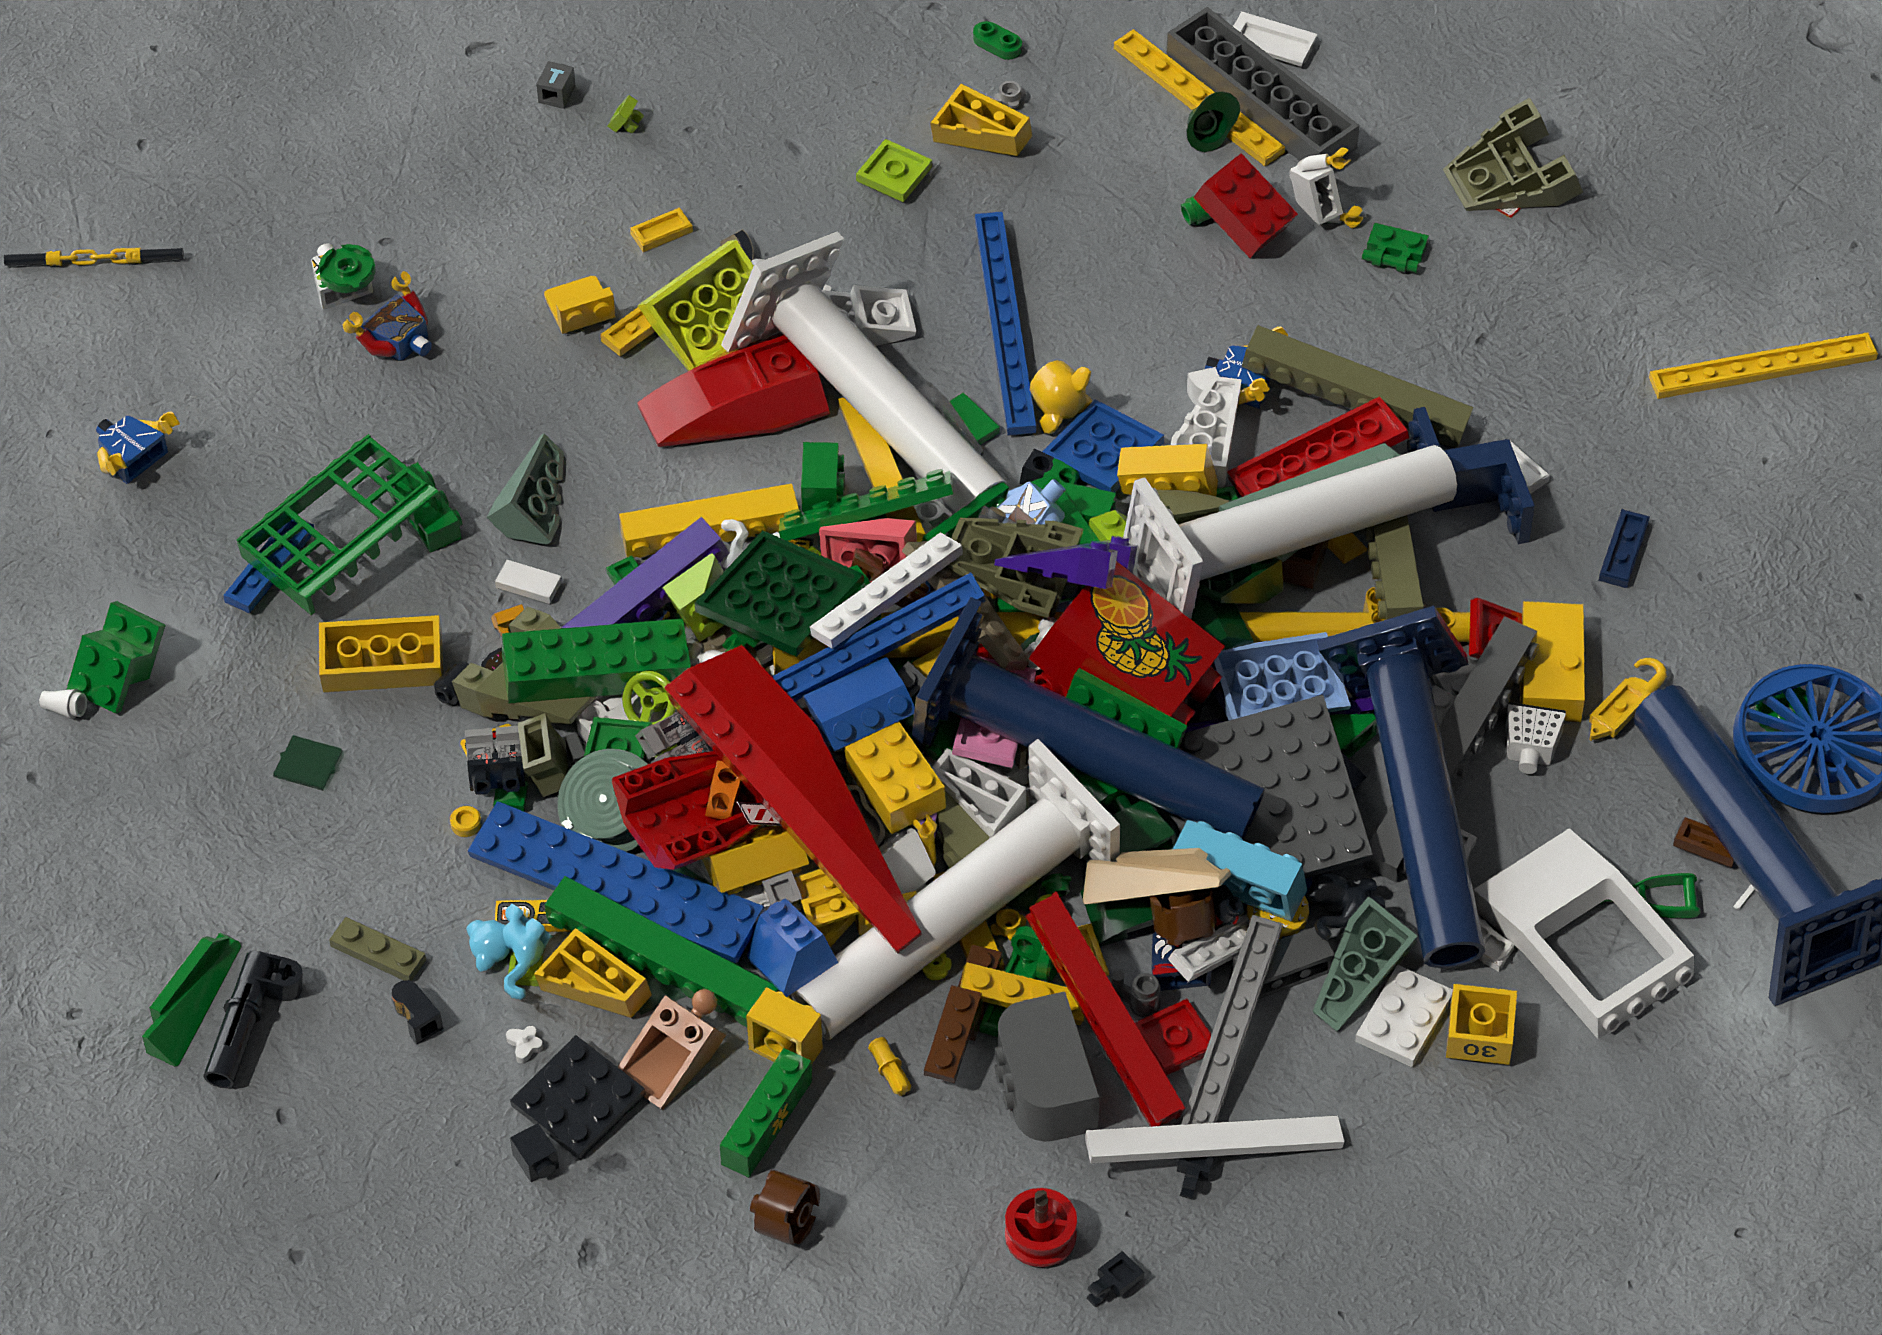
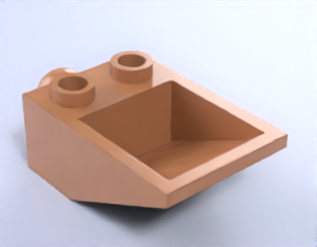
[618,989,726,1110]

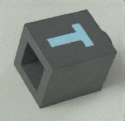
[536,61,575,109]

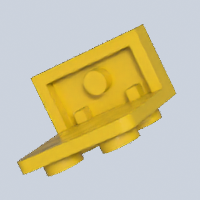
[544,276,616,334]

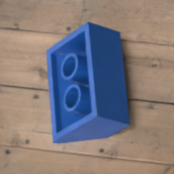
[803,657,915,752]
[747,898,839,997]

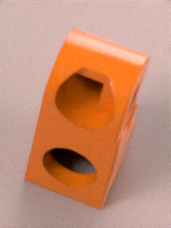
[705,761,742,820]

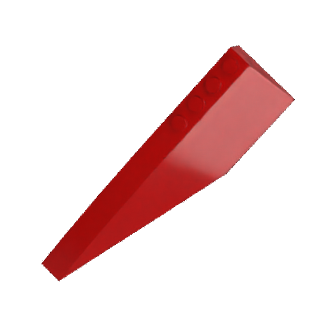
[664,645,922,954]

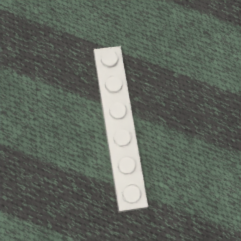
[810,532,963,649]

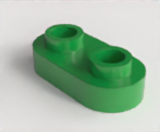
[973,21,1022,60]

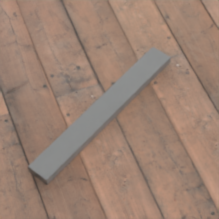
[1181,915,1283,1125]

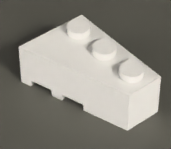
[932,748,1026,838]

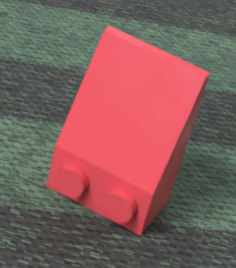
[819,518,917,582]

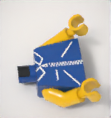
[1205,326,1288,409]
[96,411,180,484]

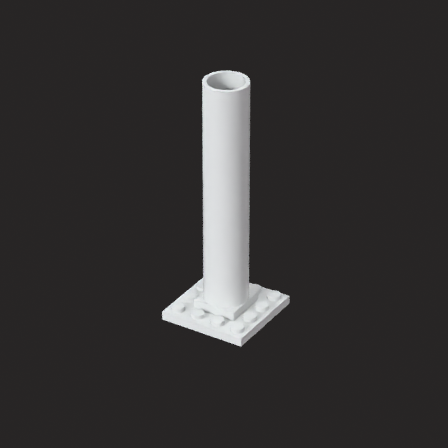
[721,231,1008,513]
[1123,445,1457,619]
[791,739,1120,1040]

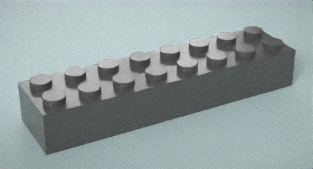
[1167,7,1360,167]

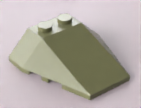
[946,518,1083,618]

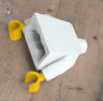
[1289,148,1364,228]

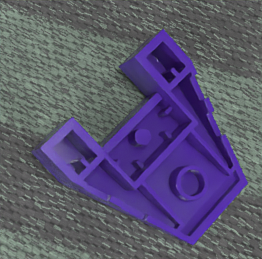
[994,536,1138,589]

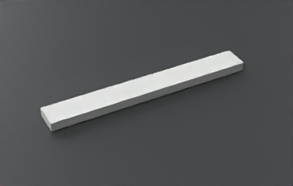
[1085,1116,1344,1164]

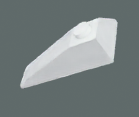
[1171,376,1242,488]

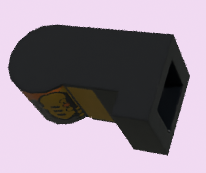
[392,980,443,1044]

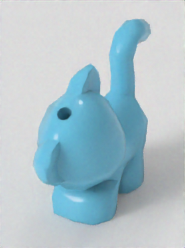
[466,904,553,1000]

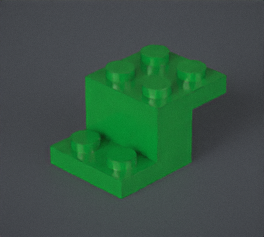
[67,601,166,713]

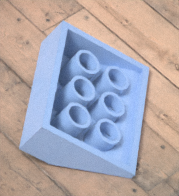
[1210,632,1351,720]

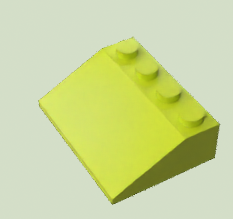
[637,240,754,371]

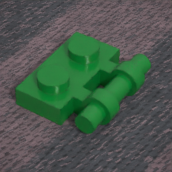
[1362,223,1429,273]

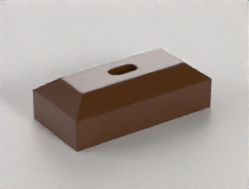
[1673,817,1734,867]

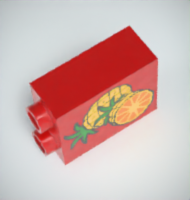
[1028,561,1225,725]

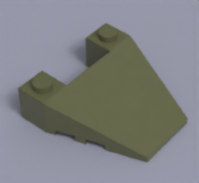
[1443,98,1583,211]
[452,606,597,724]

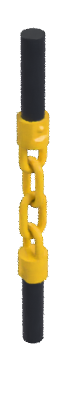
[4,248,184,266]

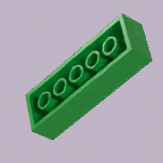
[502,619,691,704]

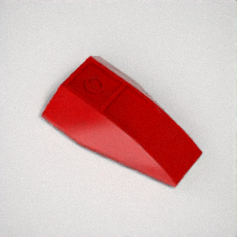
[637,332,830,447]
[612,751,762,870]

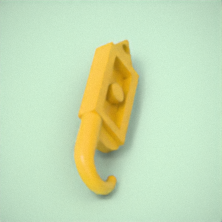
[1589,658,1667,741]

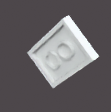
[1355,965,1453,1067]

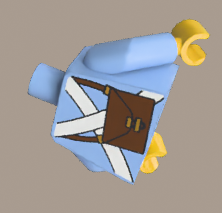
[997,479,1066,524]

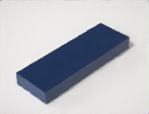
[1598,509,1650,588]

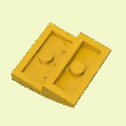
[794,869,860,928]

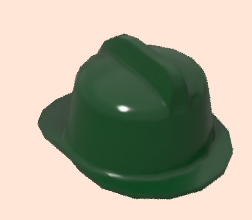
[1186,91,1240,152]

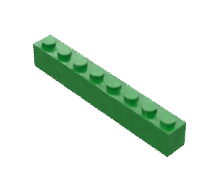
[544,876,779,1027]

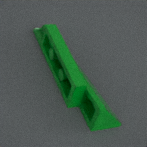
[142,933,241,1067]

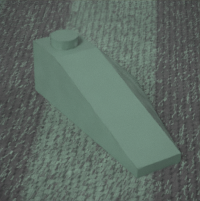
[487,433,564,545]
[1313,897,1418,1032]

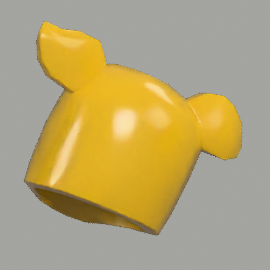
[1030,360,1092,434]

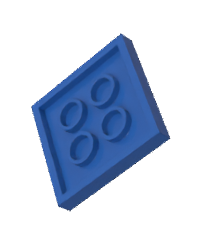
[1042,399,1165,493]

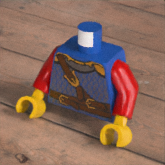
[343,271,432,361]

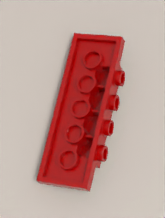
[1227,396,1409,497]

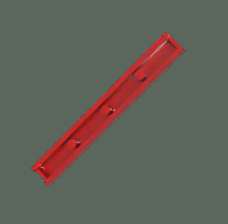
[1026,892,1186,1127]

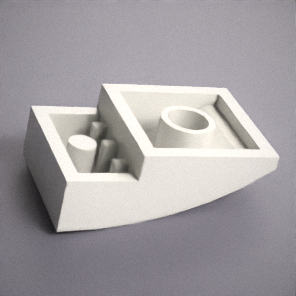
[823,285,916,346]

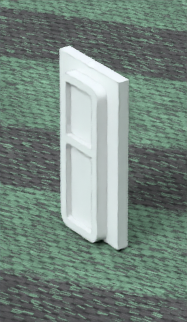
[1233,11,1317,67]

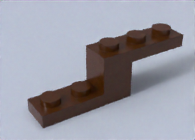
[923,944,1002,1083]

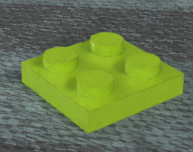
[856,139,932,202]

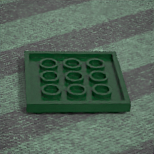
[695,530,864,657]

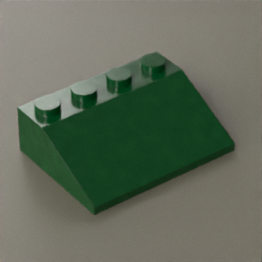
[1197,557,1284,603]

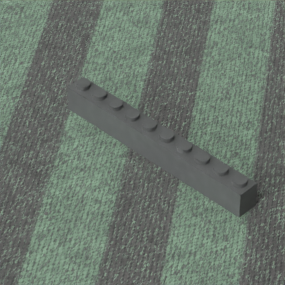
[1363,616,1539,883]

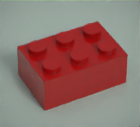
[1193,153,1298,258]

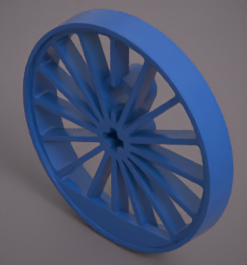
[1733,664,1882,813]

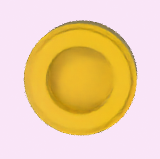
[450,806,481,837]

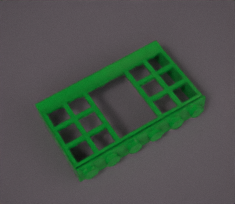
[236,434,443,615]

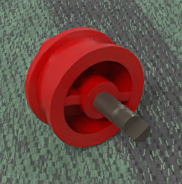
[1005,1188,1077,1267]

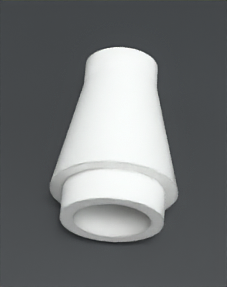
[39,689,87,719]

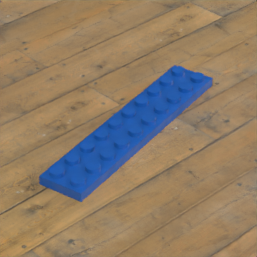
[467,801,766,963]

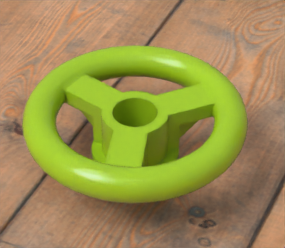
[622,671,676,724]

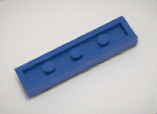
[223,520,314,614]

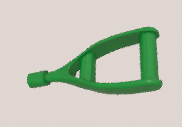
[1599,873,1701,918]

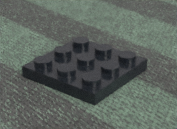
[510,1035,646,1161]

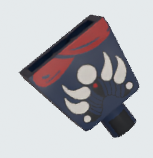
[1151,932,1212,991]

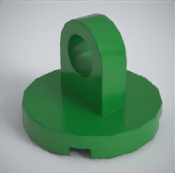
[1011,926,1058,982]

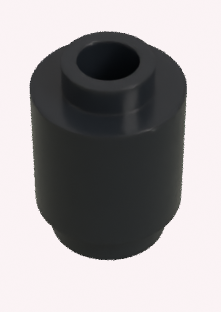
[434,661,469,705]

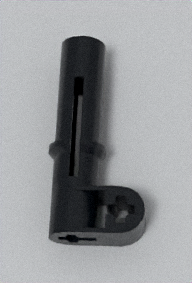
[203,951,303,1088]

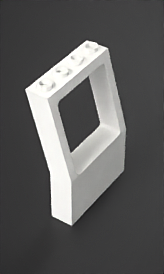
[1474,828,1694,1039]

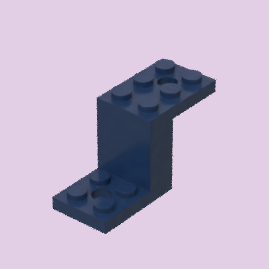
[1407,407,1535,544]

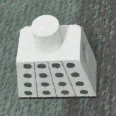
[1505,702,1566,774]

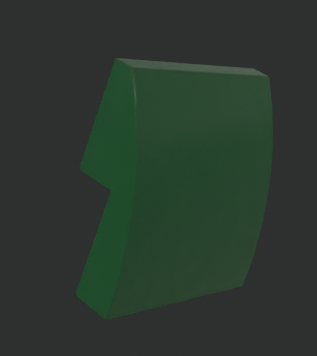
[1080,889,1154,947]

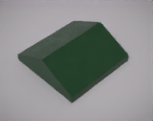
[1191,596,1254,651]

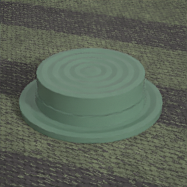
[558,749,648,852]

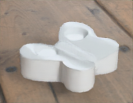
[506,1026,543,1063]

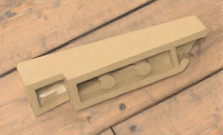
[1083,848,1231,904]

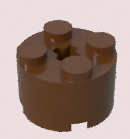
[1150,888,1217,946]
[750,1170,820,1246]

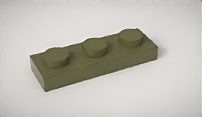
[329,917,426,981]

